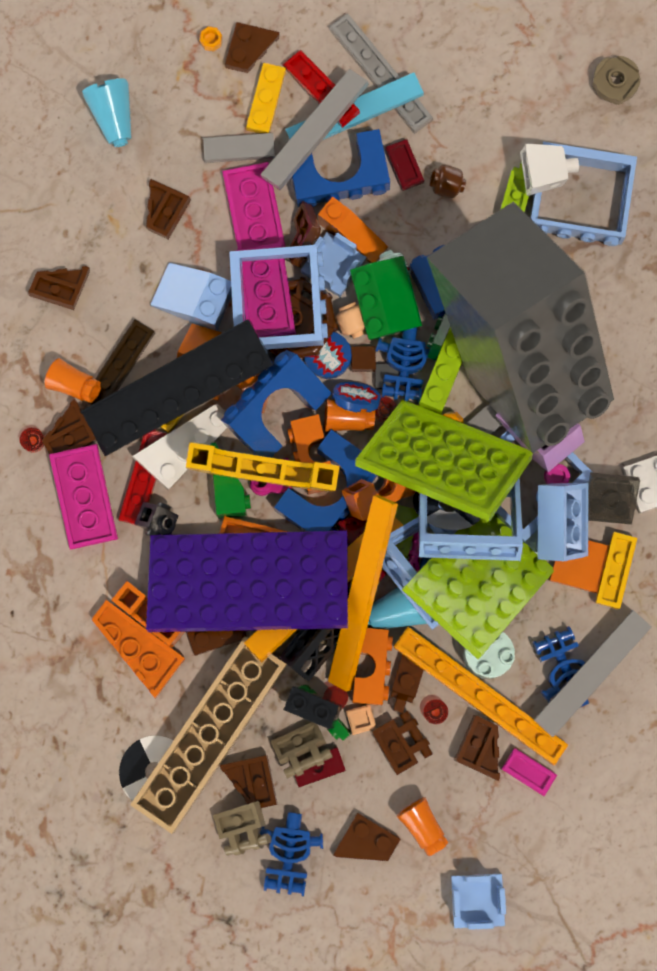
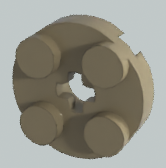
[592,56,640,105]

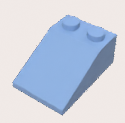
[150,263,232,331]

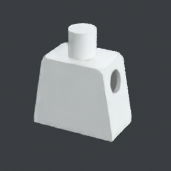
[520,144,579,195]

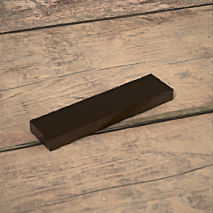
[84,319,155,405]

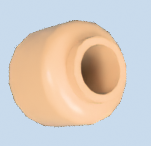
[336,301,366,339]

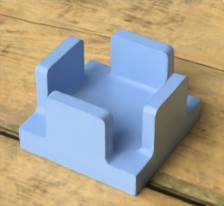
[301,232,366,298]
[451,874,506,930]

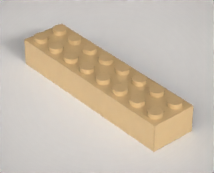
[130,637,287,834]

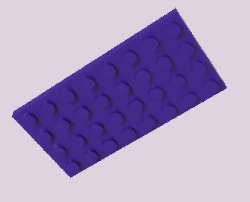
[146,531,348,632]

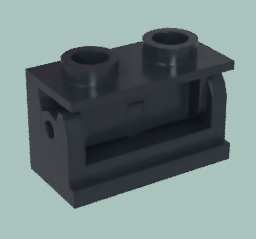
[283,686,343,729]

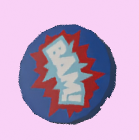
[305,332,352,380]
[332,382,381,412]

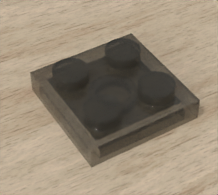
[588,472,640,525]

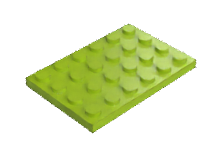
[355,399,533,522]
[402,514,554,659]

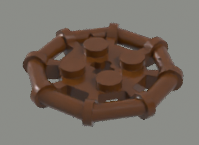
[267,277,338,358]

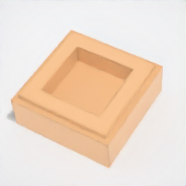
[346,705,377,735]

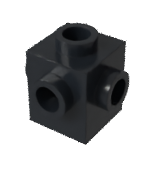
[135,502,179,536]

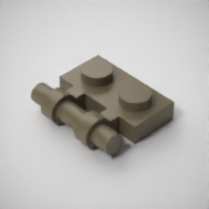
[271,722,333,779]
[213,801,271,856]

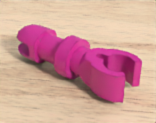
[408,531,422,573]

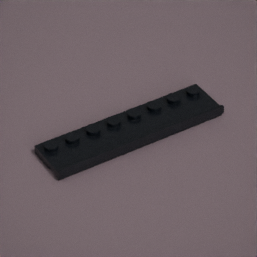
[80,319,274,456]

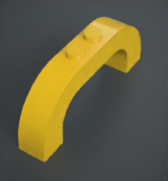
[186,442,340,491]

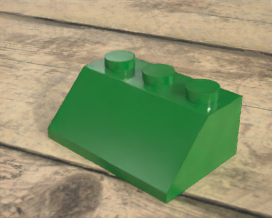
[350,256,422,340]

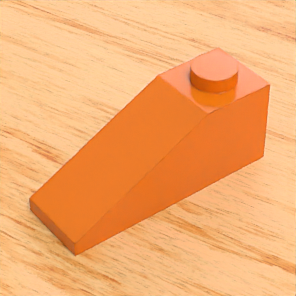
[318,196,388,263]

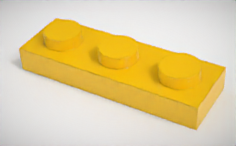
[246,63,286,134]
[595,532,638,610]

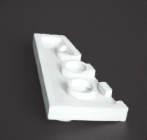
[133,403,227,490]

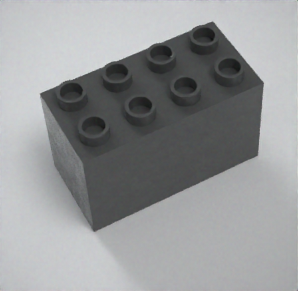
[427,202,614,453]

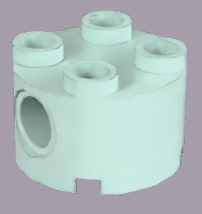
[463,632,515,679]

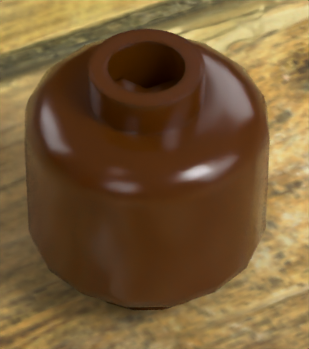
[429,164,466,198]

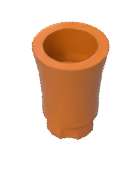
[44,358,101,403]
[324,399,375,432]
[396,797,448,856]

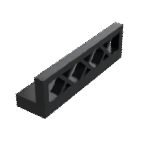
[279,586,351,682]

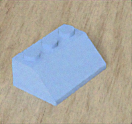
[536,483,588,561]

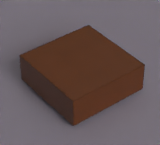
[352,346,376,372]

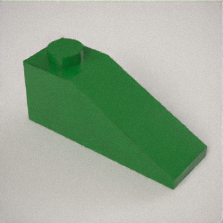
[211,442,251,518]

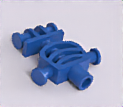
[375,328,430,403]
[532,626,589,707]
[260,812,323,896]

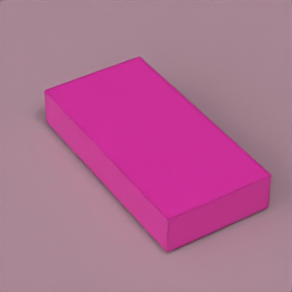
[501,748,557,797]

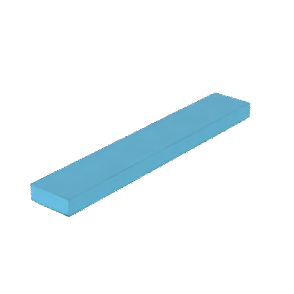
[286,72,424,140]

